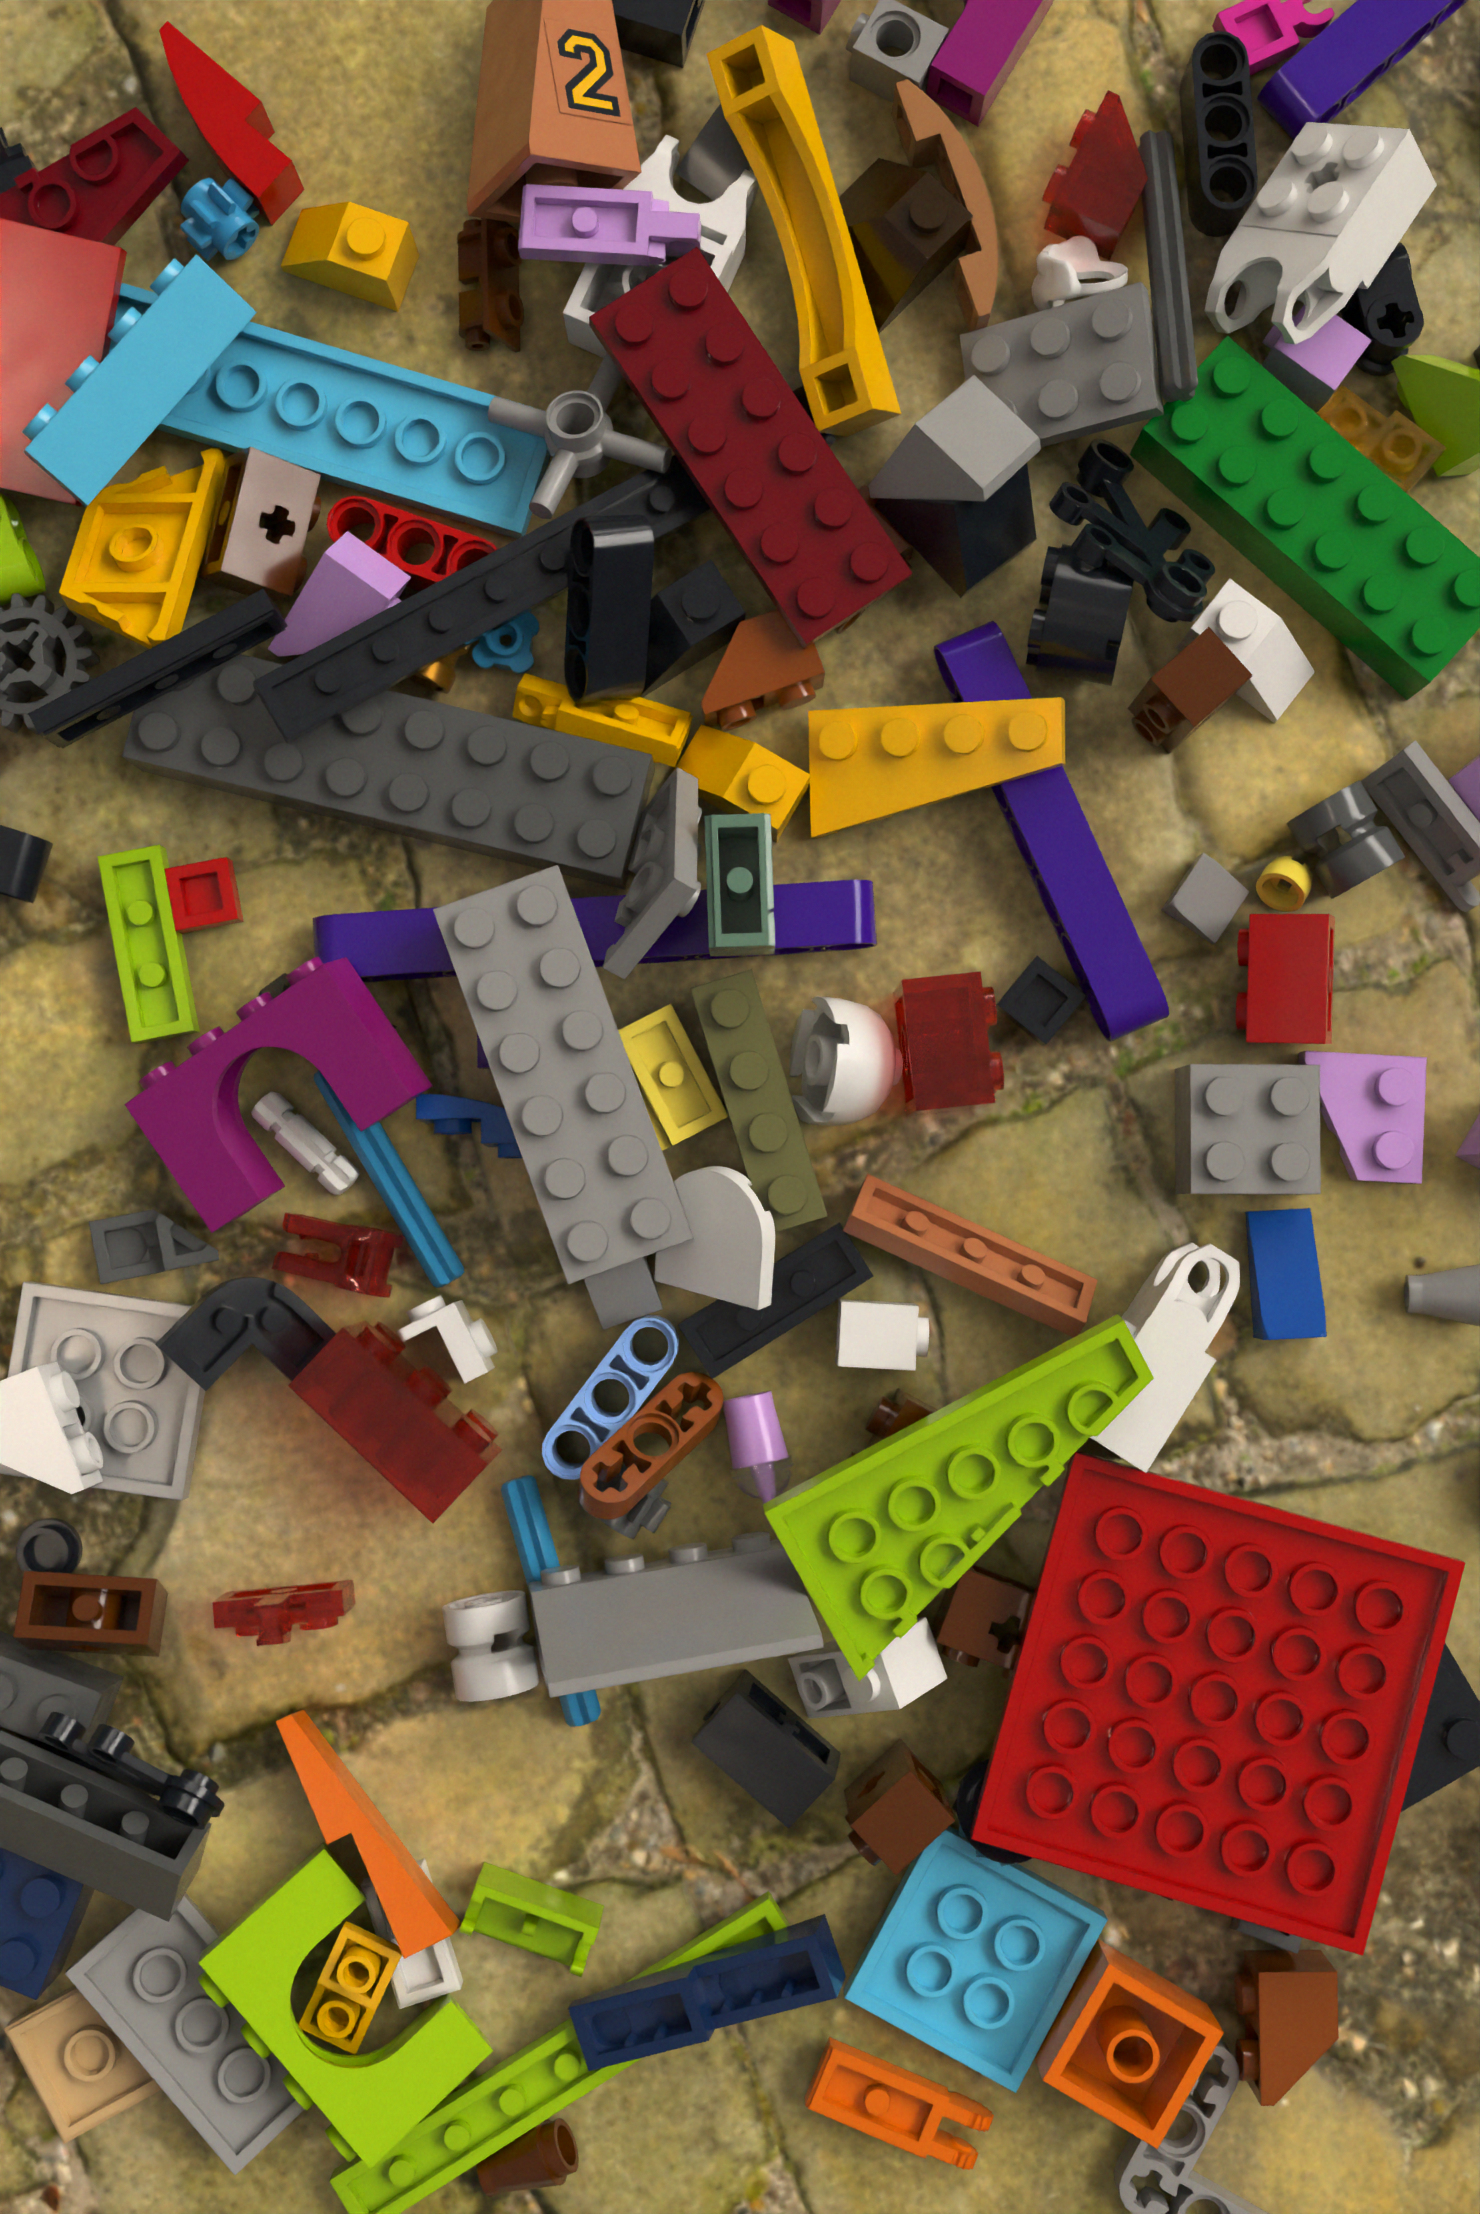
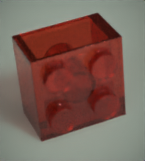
[893,971,1004,1117]

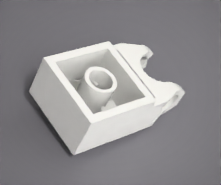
[1204,122,1437,345]
[563,134,758,358]
[1090,1242,1240,1473]

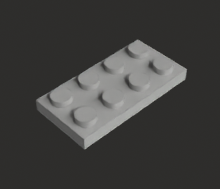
[65,1893,308,2175]

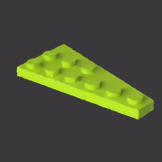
[763,1314,1154,1681]

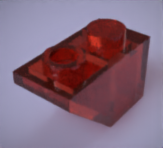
[1042,90,1148,261]

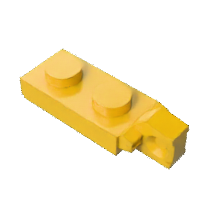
[512,673,693,767]

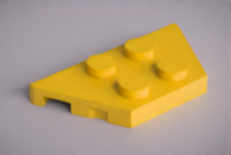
[59,448,227,649]

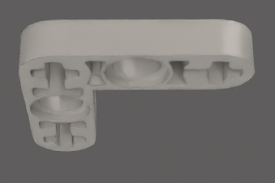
[1114,2039,1269,2214]

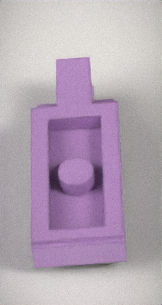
[518,184,702,266]

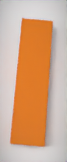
[275,1710,462,1959]

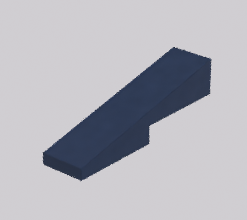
[568,1914,846,2071]

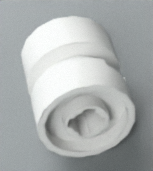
[442,1590,539,1702]

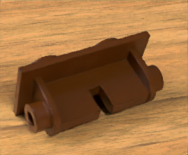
[457,218,524,352]

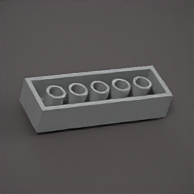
[433,865,694,1284]

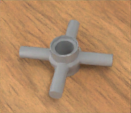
[488,353,672,519]

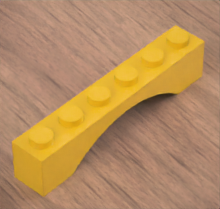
[706,25,902,437]

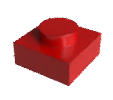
[164,857,244,934]

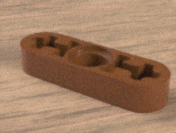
[577,1372,724,1520]

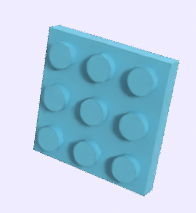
[843,1826,1108,2093]

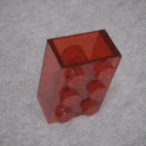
[288,1320,502,1523]

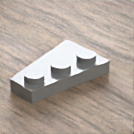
[603,767,702,979]

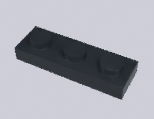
[678,1222,874,1379]

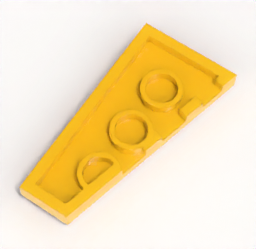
[808,697,1065,839]

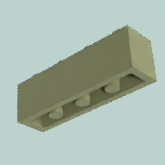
[690,969,828,1232]

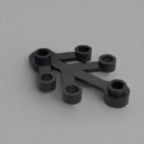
[1049,439,1215,623]
[28,1712,225,1830]

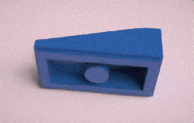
[1245,1208,1327,1340]

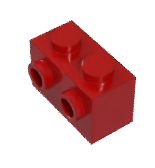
[1236,914,1335,1044]

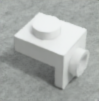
[397,1295,498,1384]

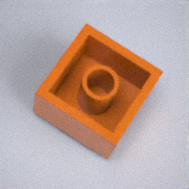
[1035,1939,1224,2149]

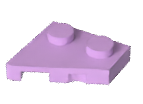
[1298,1051,1427,1184]

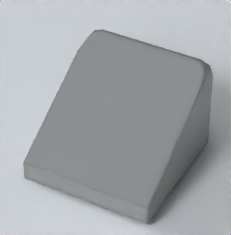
[1161,852,1249,945]
[584,1256,663,1330]

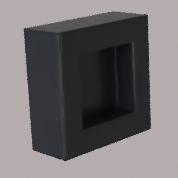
[994,956,1086,1046]

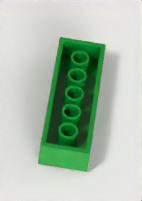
[1129,335,1480,700]

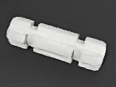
[251,1091,360,1195]

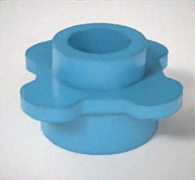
[472,612,540,674]

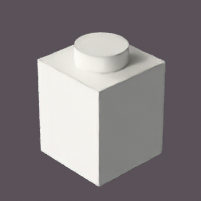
[835,1299,929,1371]

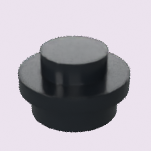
[16,1518,83,1574]

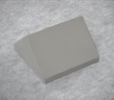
[868,375,1041,501]

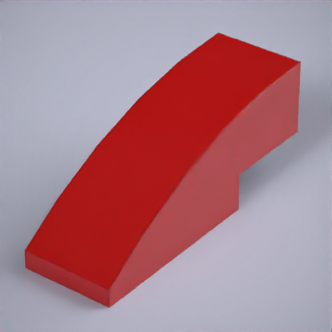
[159,21,304,226]

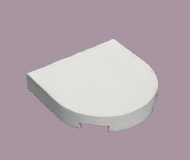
[654,1166,775,1310]

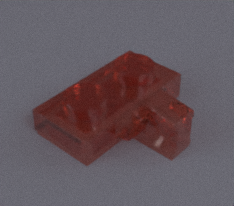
[212,1579,356,1646]

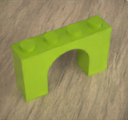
[197,1842,493,2170]

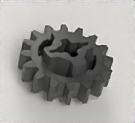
[0,593,100,735]

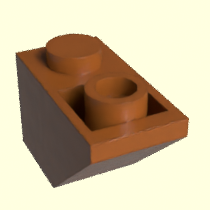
[701,609,825,731]
[1234,1950,1339,2106]

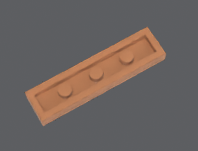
[843,1174,1098,1338]

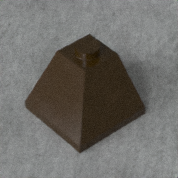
[839,158,973,334]

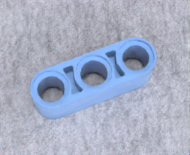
[542,1315,679,1480]

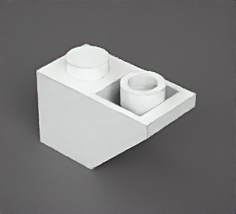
[0,1362,103,1494]
[788,1617,948,1719]

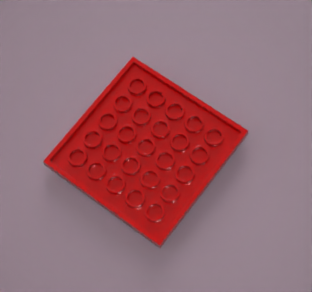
[970,1451,1465,1956]

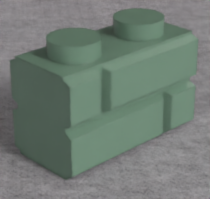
[704,813,775,956]

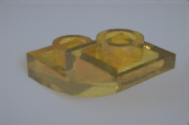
[1316,385,1446,494]

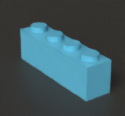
[22,254,257,507]

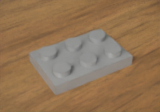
[960,282,1164,447]

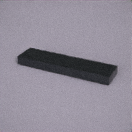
[28,588,288,748]

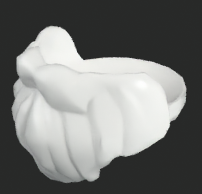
[1032,235,1128,311]

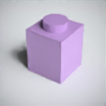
[1262,305,1372,413]

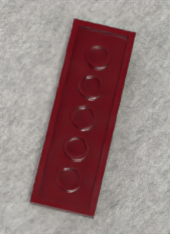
[589,247,913,649]

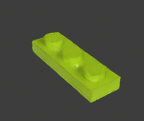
[97,844,200,1044]

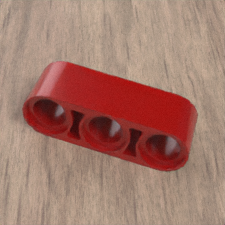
[326,495,498,591]

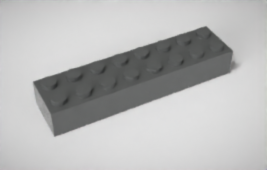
[122,654,655,890]

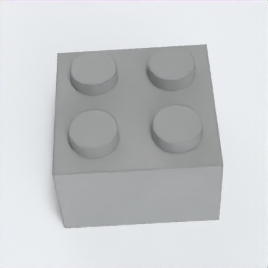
[1175,1064,1321,1195]

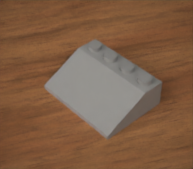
[528,1532,824,1698]

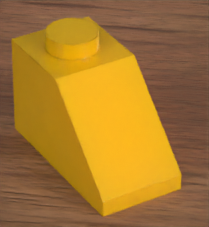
[281,201,419,312]
[672,724,811,843]

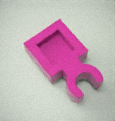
[1212,0,1335,75]

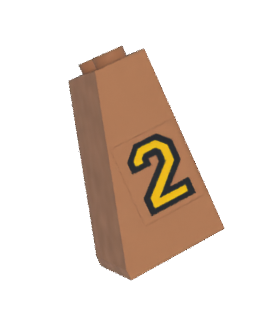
[467,0,642,223]

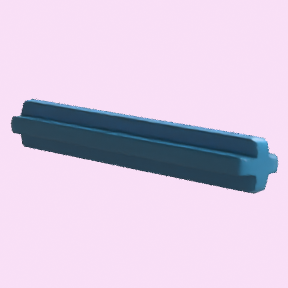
[314,1070,464,1288]
[501,1475,601,1727]

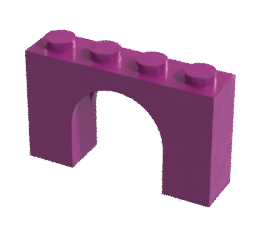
[768,0,1054,127]
[124,956,433,1233]

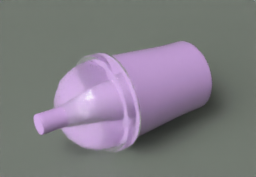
[722,1391,794,1504]

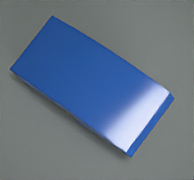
[416,1094,522,1159]

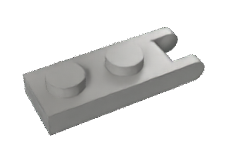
[1361,740,1480,912]

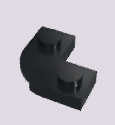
[155,1277,343,1391]

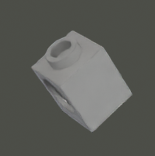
[846,0,949,103]

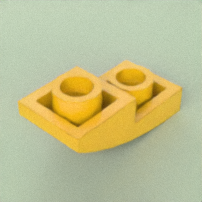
[299,1921,402,2055]

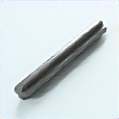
[1137,130,1198,402]

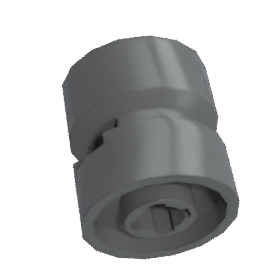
[1286,780,1406,899]

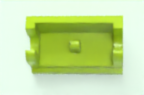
[459,1862,604,1977]

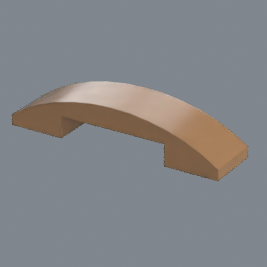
[891,79,998,332]

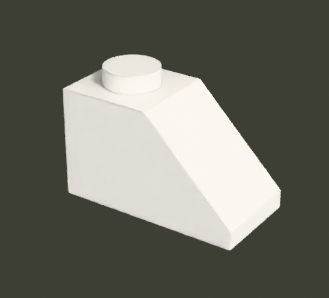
[1176,578,1315,723]

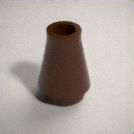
[477,2118,579,2197]

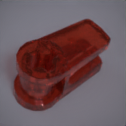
[272,1212,404,1298]

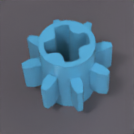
[180,177,260,261]

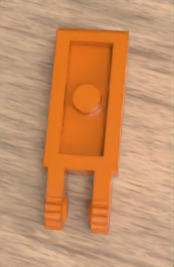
[804,2037,994,2170]

